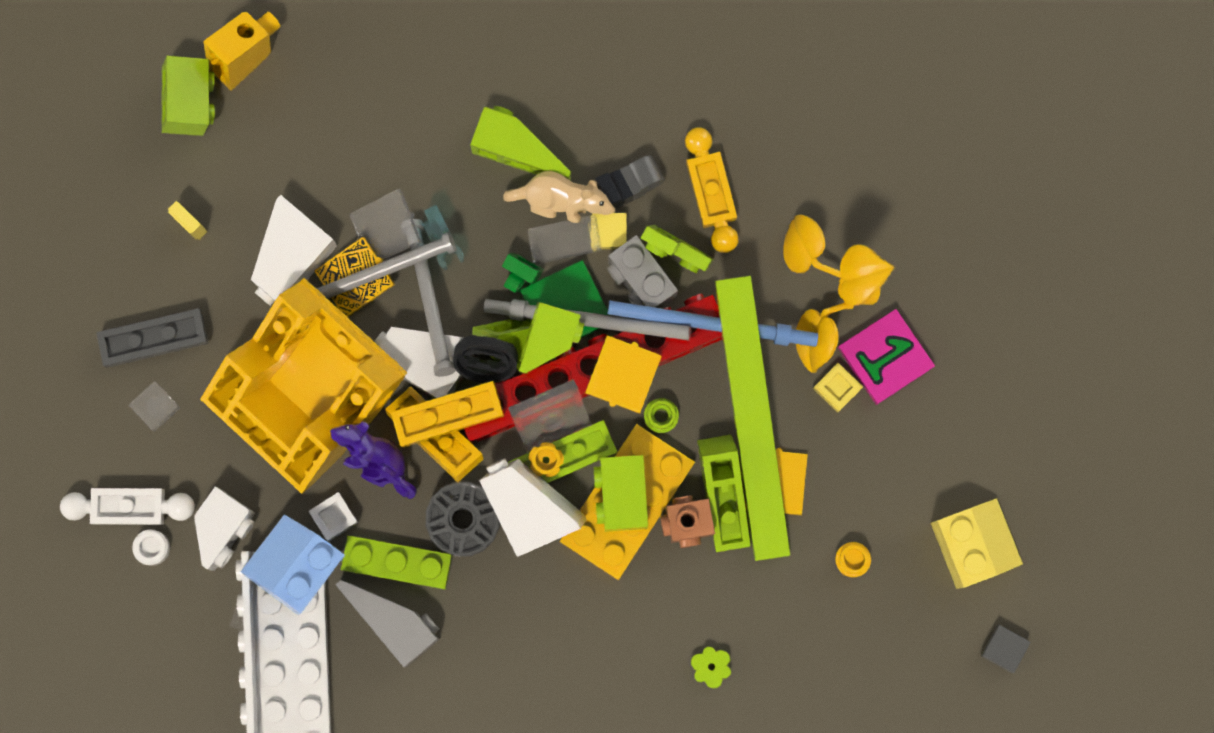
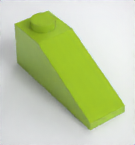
[470,106,571,181]
[697,434,751,552]

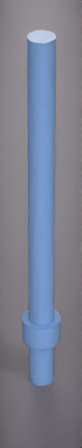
[607,300,818,347]

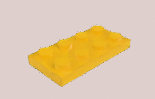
[559,424,695,580]

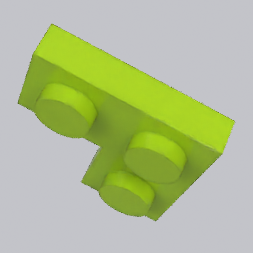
[640,224,714,274]

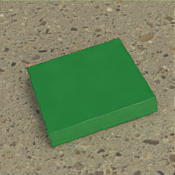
[520,260,609,343]

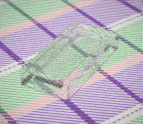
[527,215,602,264]

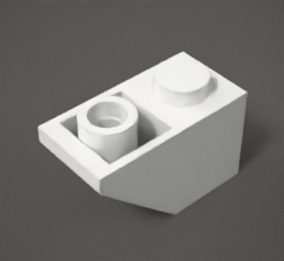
[194,487,255,571]

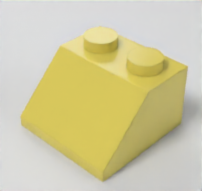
[931,498,1023,589]

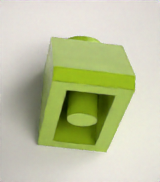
[517,302,584,373]

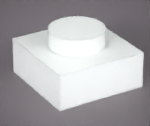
[309,492,359,542]

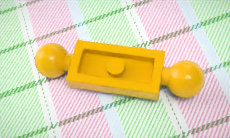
[685,127,739,253]

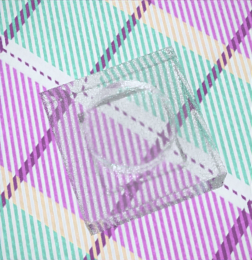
[129,381,181,432]

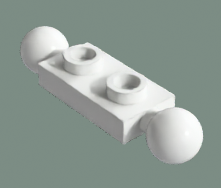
[60,488,195,525]

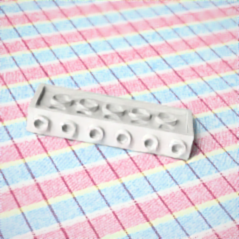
[236,551,331,733]

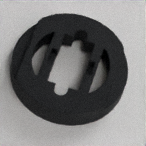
[453,335,518,383]

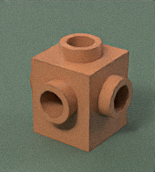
[660,495,715,548]

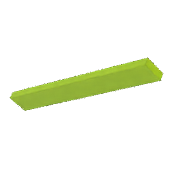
[715,276,790,561]

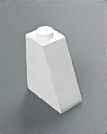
[251,195,337,306]
[374,327,479,399]
[479,458,587,557]

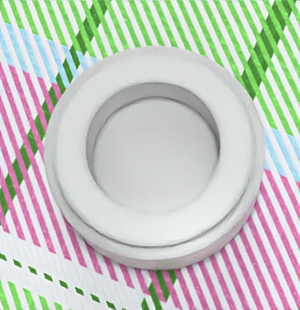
[132,530,170,566]

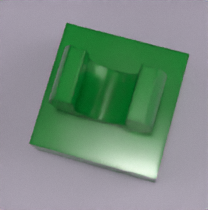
[502,252,544,293]

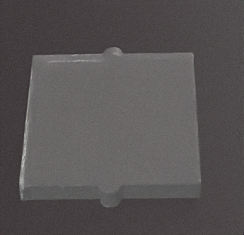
[349,189,421,261]

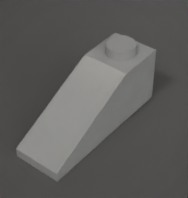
[336,580,440,667]

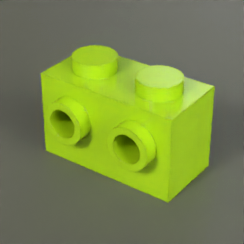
[162,56,215,136]
[594,455,648,532]

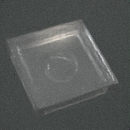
[508,379,591,453]

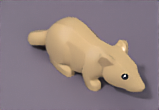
[503,171,615,223]

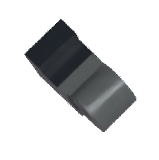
[595,155,665,210]

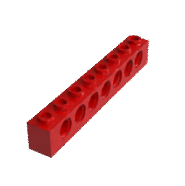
[464,293,723,445]

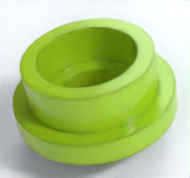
[644,398,679,433]

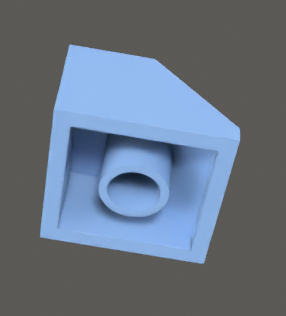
[240,515,345,615]

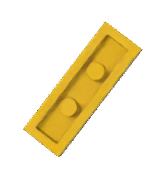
[391,381,504,447]
[385,386,484,482]

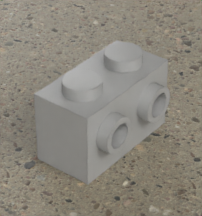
[607,235,678,308]

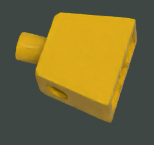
[203,11,281,91]

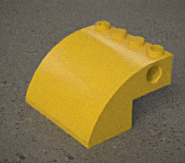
[200,278,408,494]

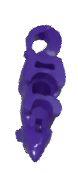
[330,422,417,499]

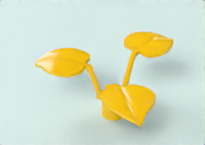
[783,215,894,373]

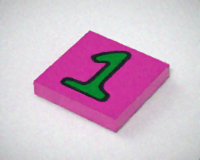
[838,309,935,405]

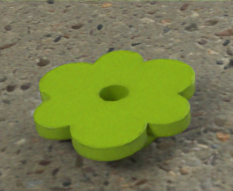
[691,647,731,688]

